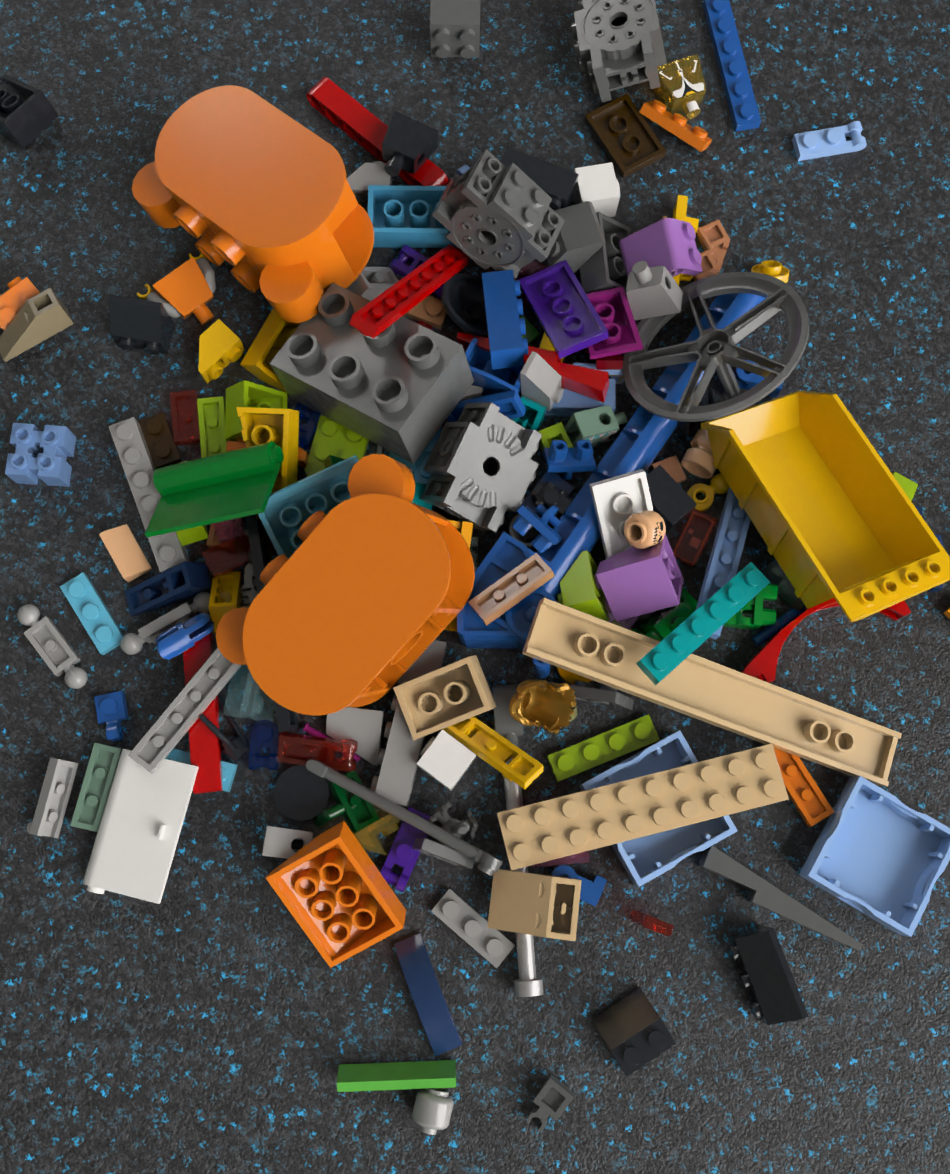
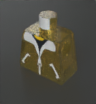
[654,54,706,119]

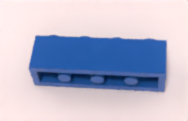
[482,270,528,370]

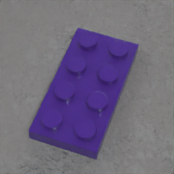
[519,260,609,359]

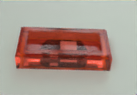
[672,508,717,568]

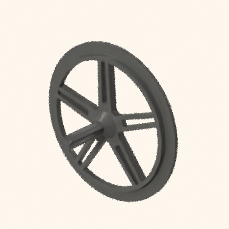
[623,272,809,422]

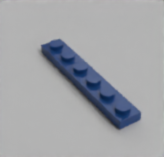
[703,0,761,132]

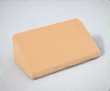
[99,524,152,582]

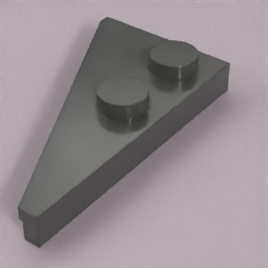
[527,679,634,710]

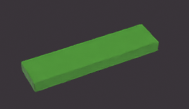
[337,1060,456,1092]

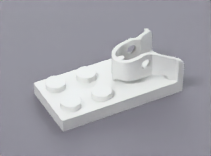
[589,469,653,559]

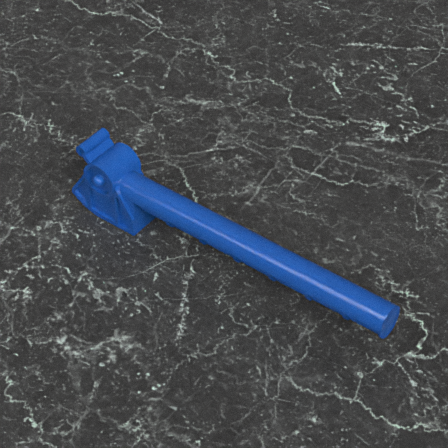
[457,293,766,678]

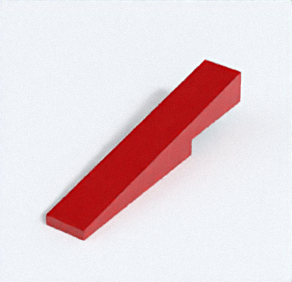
[457,332,610,403]
[183,630,223,794]

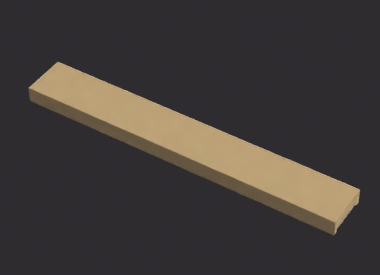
[522,598,902,787]

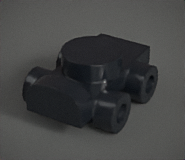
[531,481,572,517]

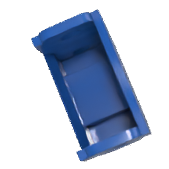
[465,337,524,397]

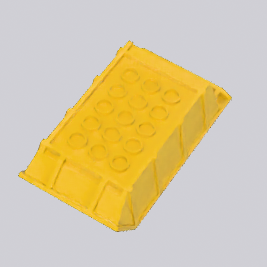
[701,391,950,622]

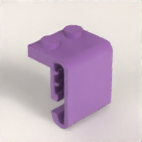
[619,218,703,278]

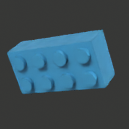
[368,185,458,248]

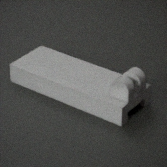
[27,757,79,838]

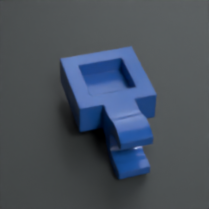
[94,691,129,742]

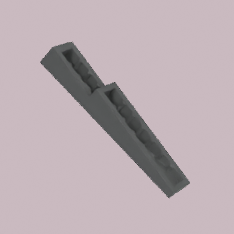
[698,846,863,951]

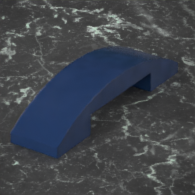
[394,933,463,1056]

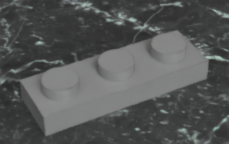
[431,888,515,968]

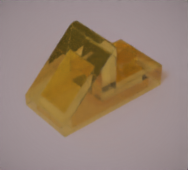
[354,814,402,855]

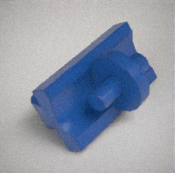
[543,440,596,480]
[512,504,563,553]

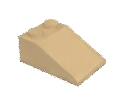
[393,655,497,740]

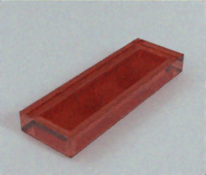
[630,910,674,937]

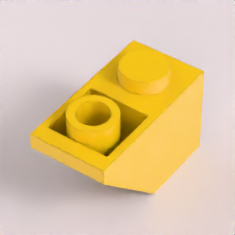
[198,319,245,384]

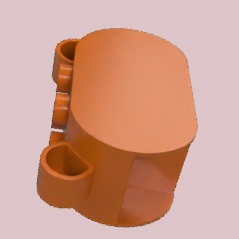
[132,85,374,323]
[216,454,475,715]

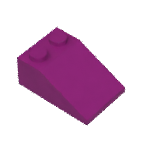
[585,287,643,360]

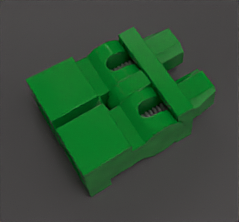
[723,583,778,630]

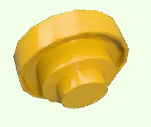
[751,260,790,283]

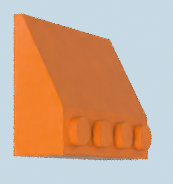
[266,821,406,968]

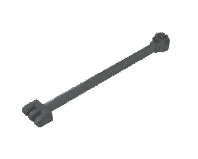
[306,760,503,876]

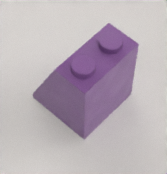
[595,534,684,622]

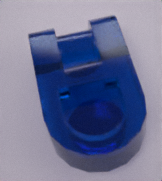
[294,403,321,450]
[248,720,280,770]

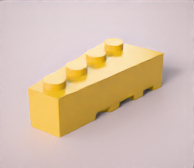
[236,407,299,518]

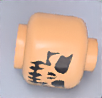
[624,510,666,549]

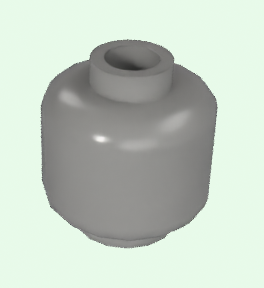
[412,1088,454,1135]

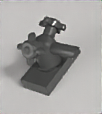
[412,802,478,869]

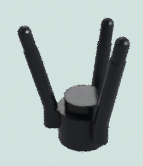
[199,696,250,764]

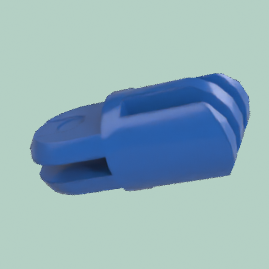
[155,613,214,660]

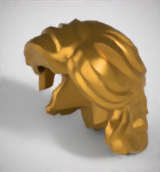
[509,679,576,734]

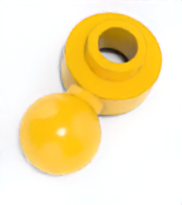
[687,473,729,512]

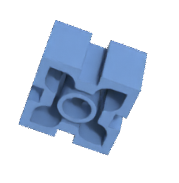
[5,423,76,487]

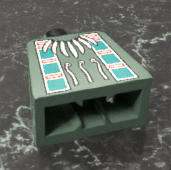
[565,405,628,448]

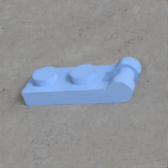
[792,121,867,161]

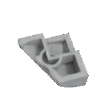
[326,707,384,766]

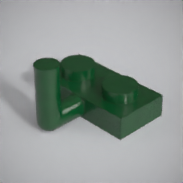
[314,770,380,834]

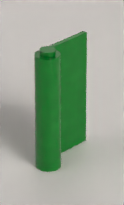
[145,441,284,537]

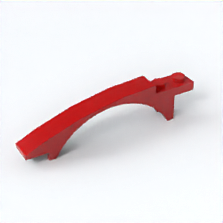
[740,587,911,683]

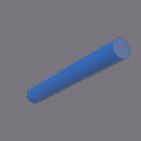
[751,606,807,647]

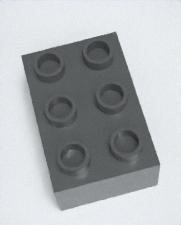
[269,283,474,464]

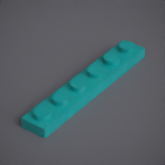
[636,562,770,685]

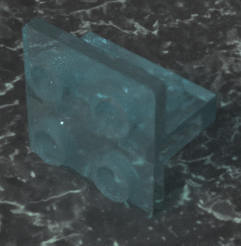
[223,665,275,724]

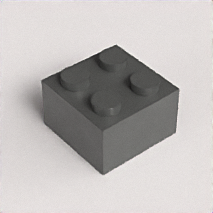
[430,0,480,59]

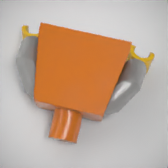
[137,251,216,325]

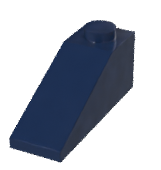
[124,561,212,616]

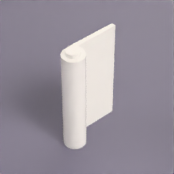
[83,749,199,904]

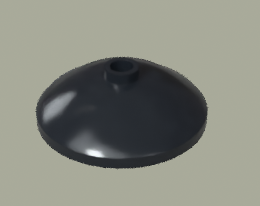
[441,274,488,338]

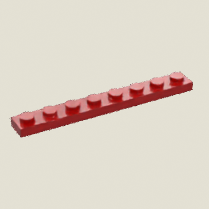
[349,244,470,339]

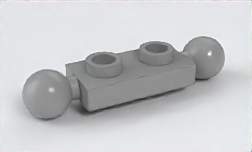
[120,592,210,655]
[17,604,88,689]

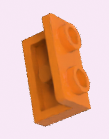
[0,276,40,331]

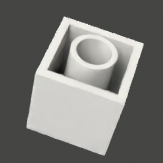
[574,162,620,217]
[417,729,476,791]

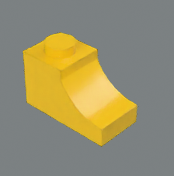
[208,571,242,633]

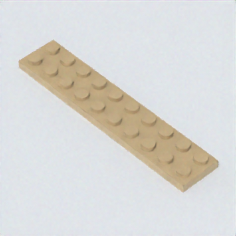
[497,744,789,870]

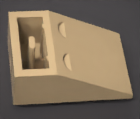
[487,869,582,941]

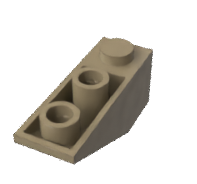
[0,288,74,362]

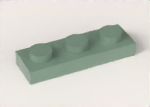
[70,743,122,832]

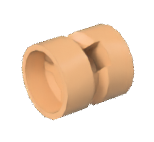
[681,429,716,479]

